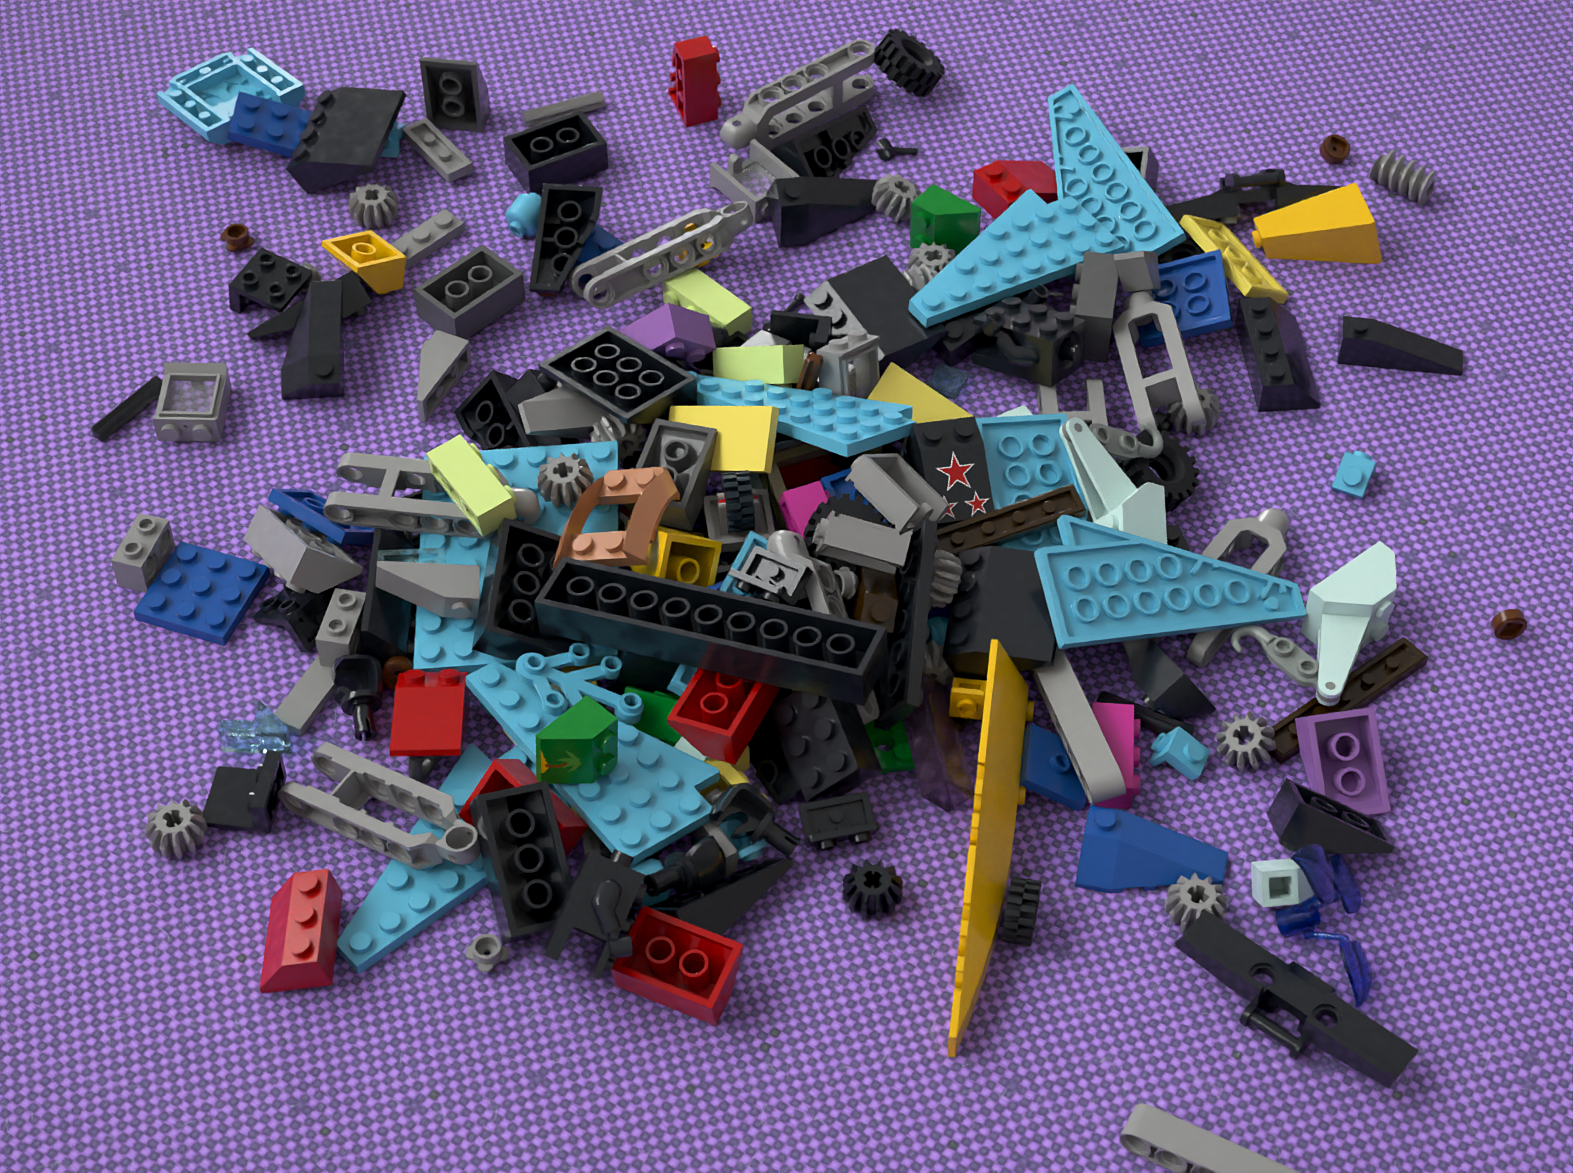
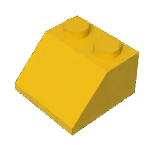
[321,230,407,294]

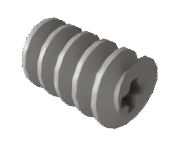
[1370,149,1436,206]

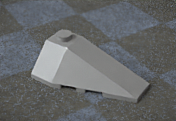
[518,386,610,440]

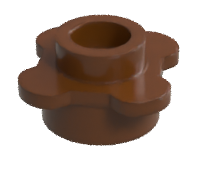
[220,223,255,252]

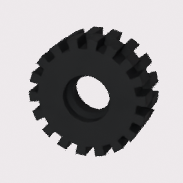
[874,28,945,97]
[1116,428,1200,514]
[803,494,890,575]

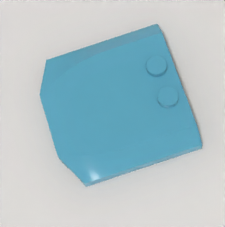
[157,48,306,145]

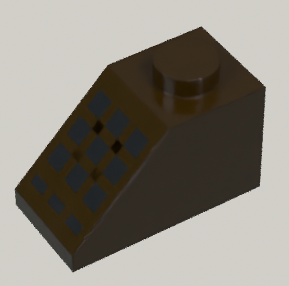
[851,567,898,637]

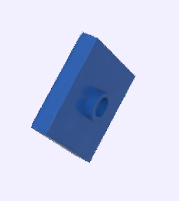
[1019,723,1086,812]

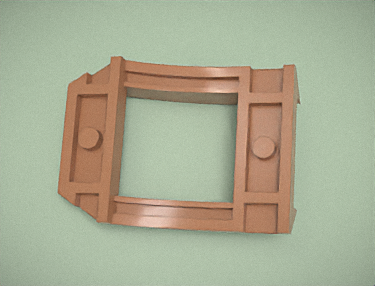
[553,467,680,569]

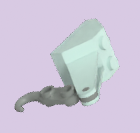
[1059,417,1167,545]
[1231,541,1397,706]

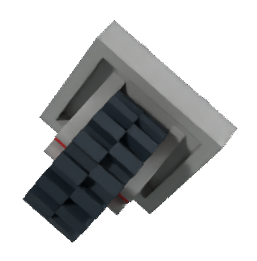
[703,470,775,553]

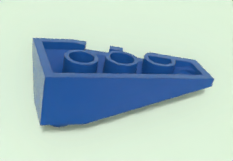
[1075,805,1228,894]

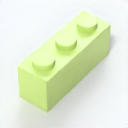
[662,267,752,336]
[713,345,804,388]
[426,434,517,537]

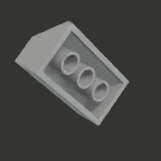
[243,504,363,594]

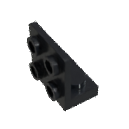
[228,247,312,314]
[770,310,833,355]
[253,581,340,652]
[202,750,287,833]

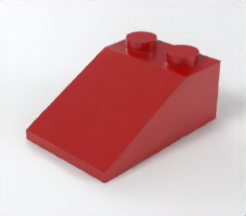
[972,160,1058,220]
[390,669,470,757]

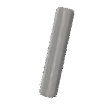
[523,91,605,127]

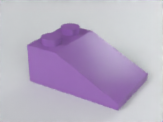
[619,303,716,362]
[1295,707,1391,815]

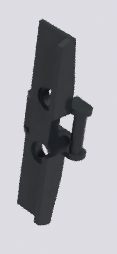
[1164,168,1343,222]
[1175,910,1419,1089]

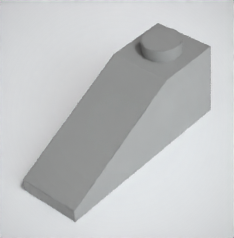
[417,330,472,423]
[376,561,480,619]

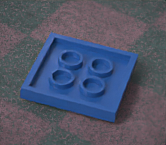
[1139,249,1233,349]
[133,541,270,646]

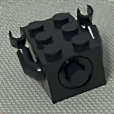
[972,284,1086,387]
[541,849,648,979]

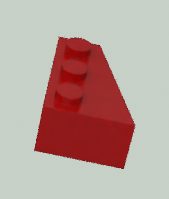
[668,35,721,127]

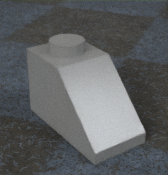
[1113,251,1161,296]

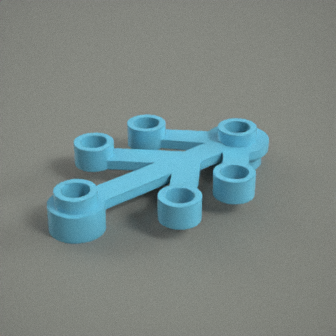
[516,643,644,725]

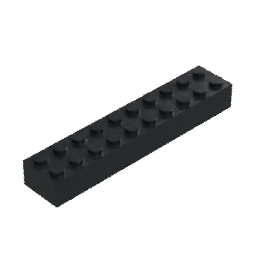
[534,556,889,706]

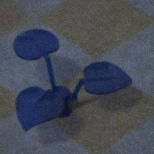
[1276,844,1372,1007]

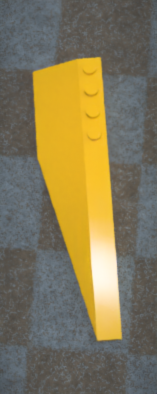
[947,639,1034,1058]

